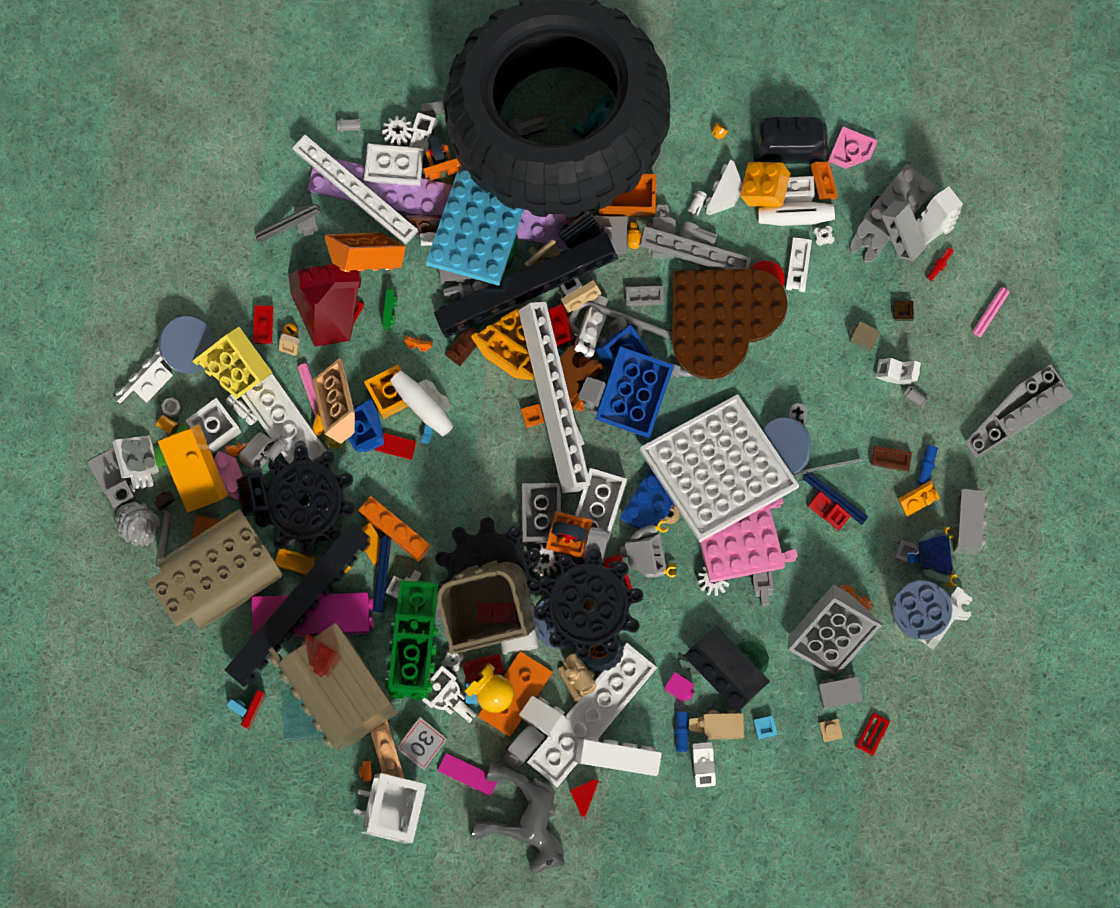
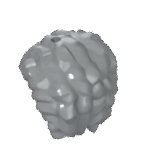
[114,501,160,546]

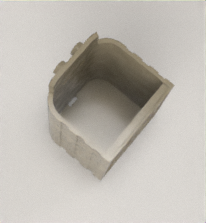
[147,509,283,630]
[437,560,539,655]
[268,623,398,751]

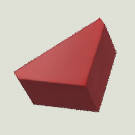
[570,779,599,819]

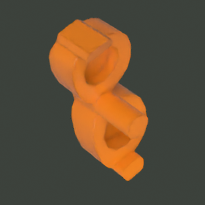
[404,335,433,352]
[225,442,248,457]

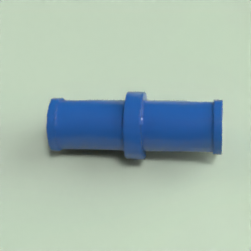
[917,445,938,484]
[674,712,690,752]

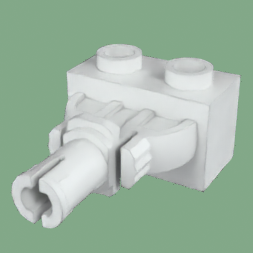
[422,666,477,723]

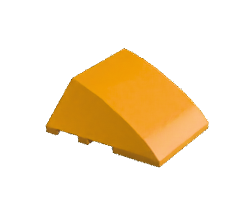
[471,307,534,380]

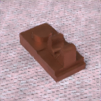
[446,327,478,367]

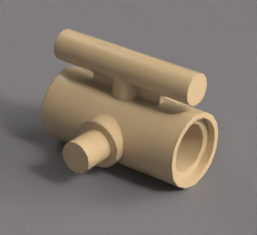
[524,239,561,269]
[558,653,597,702]

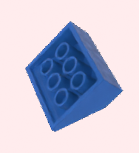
[595,347,674,439]

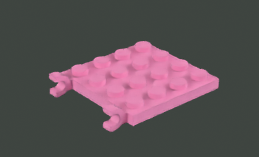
[699,497,798,583]

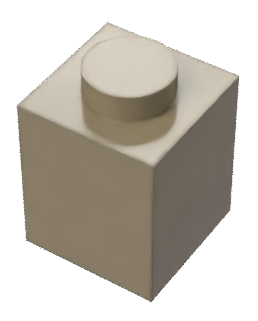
[849,321,880,352]

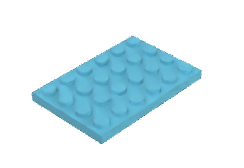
[426,167,524,285]

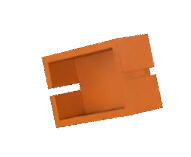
[598,174,656,217]

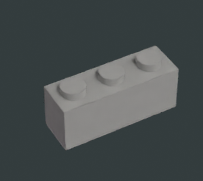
[881,200,926,261]

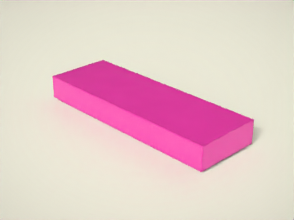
[438,753,498,796]

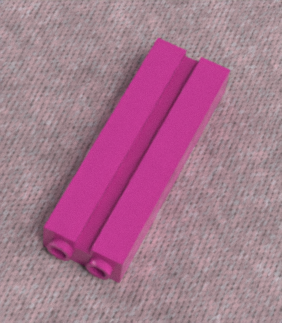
[252,593,374,636]

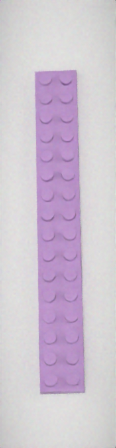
[307,158,576,250]

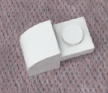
[409,113,437,156]
[876,358,921,385]
[692,742,716,787]

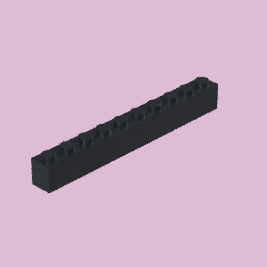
[434,232,619,338]
[224,522,371,687]

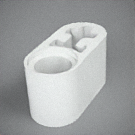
[500,629,539,655]

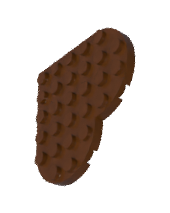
[672,269,788,379]

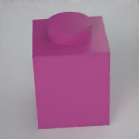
[664,672,695,703]

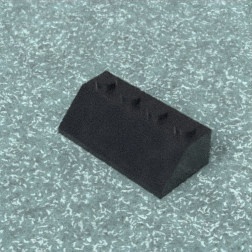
[684,625,770,713]

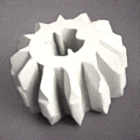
[382,115,414,146]
[532,544,561,576]
[697,566,729,596]

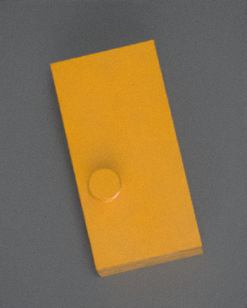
[158,424,228,513]

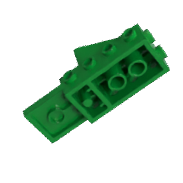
[385,580,439,700]

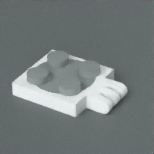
[113,436,159,489]

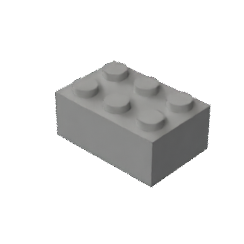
[522,483,561,545]
[954,489,988,555]

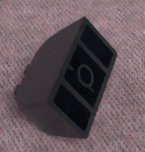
[753,117,828,164]

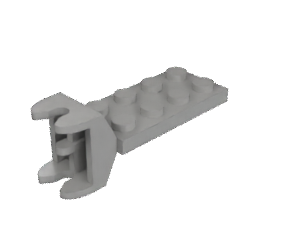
[850,164,937,263]

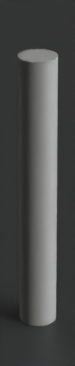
[156,511,171,569]

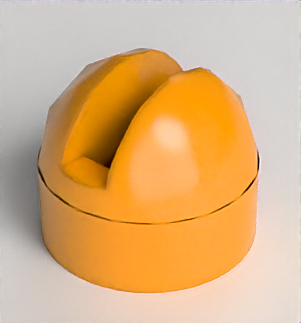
[712,123,728,139]
[283,323,298,337]

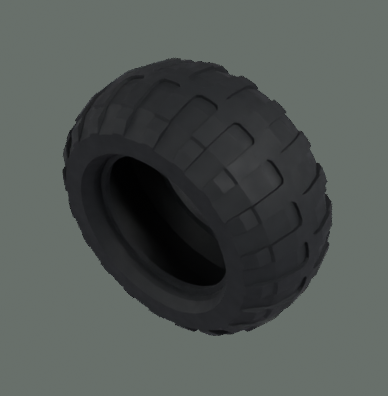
[444,0,671,217]

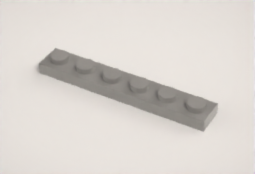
[639,226,751,269]

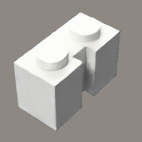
[519,696,568,740]

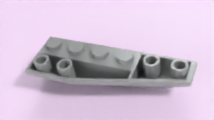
[965,364,1073,458]

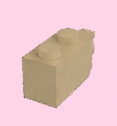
[689,710,744,739]

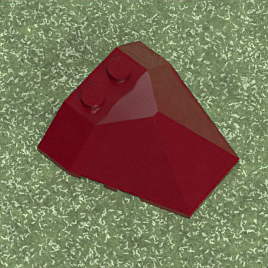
[289,264,361,347]

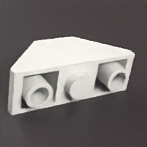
[704,160,743,215]

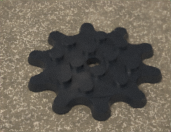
[256,445,355,555]
[435,517,541,594]
[535,549,643,660]

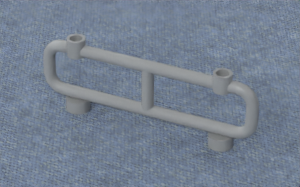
[569,295,693,379]

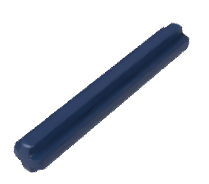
[803,472,868,524]
[373,536,391,613]

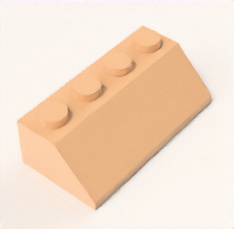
[313,358,355,443]

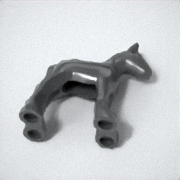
[470,762,565,873]

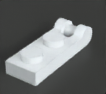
[786,237,812,292]
[573,307,607,359]

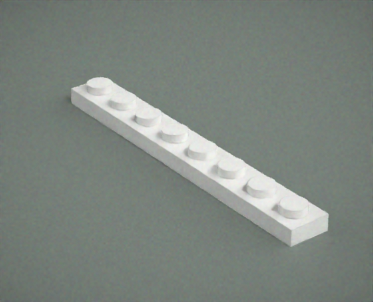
[292,135,418,245]

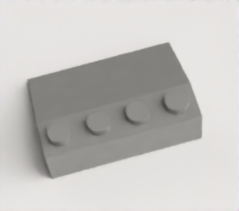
[788,584,882,677]

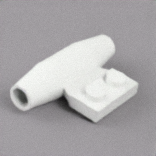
[758,176,835,226]
[390,371,454,437]

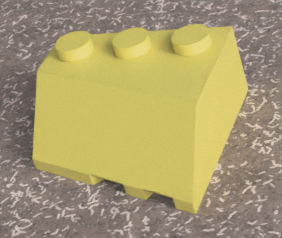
[192,327,272,399]

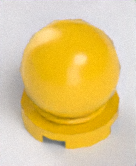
[464,663,514,713]

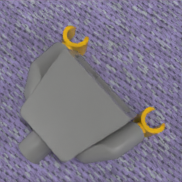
[620,518,677,578]

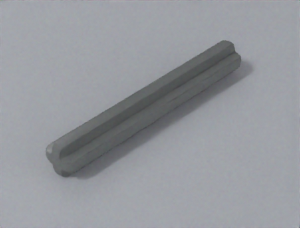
[255,204,321,242]

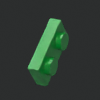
[382,289,398,331]

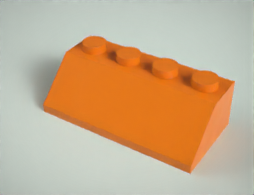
[325,233,406,272]

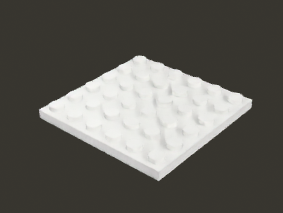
[639,394,799,543]

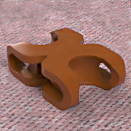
[560,345,603,409]

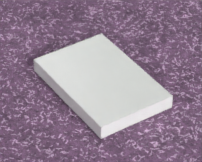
[364,144,424,186]

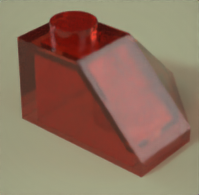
[304,634,341,678]

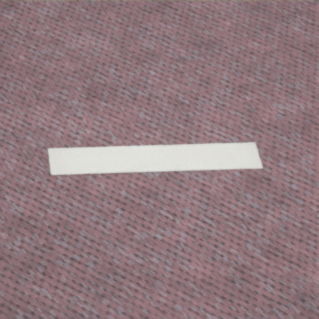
[792,459,862,475]

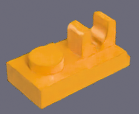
[898,480,940,517]

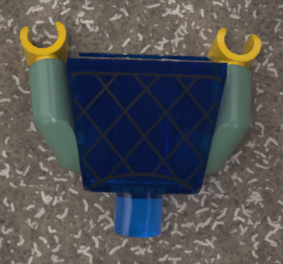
[907,527,958,587]

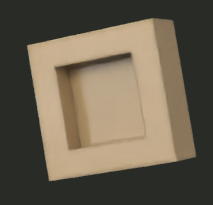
[279,334,301,357]
[819,719,843,742]

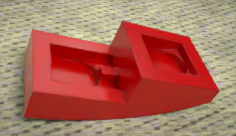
[807,491,851,531]

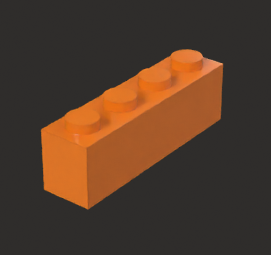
[358,496,431,562]

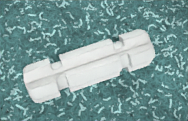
[226,394,257,425]

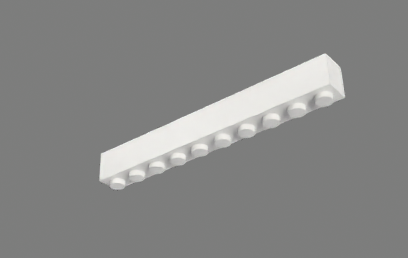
[518,302,591,493]

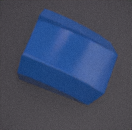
[348,399,384,452]

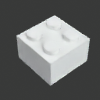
[185,398,241,454]

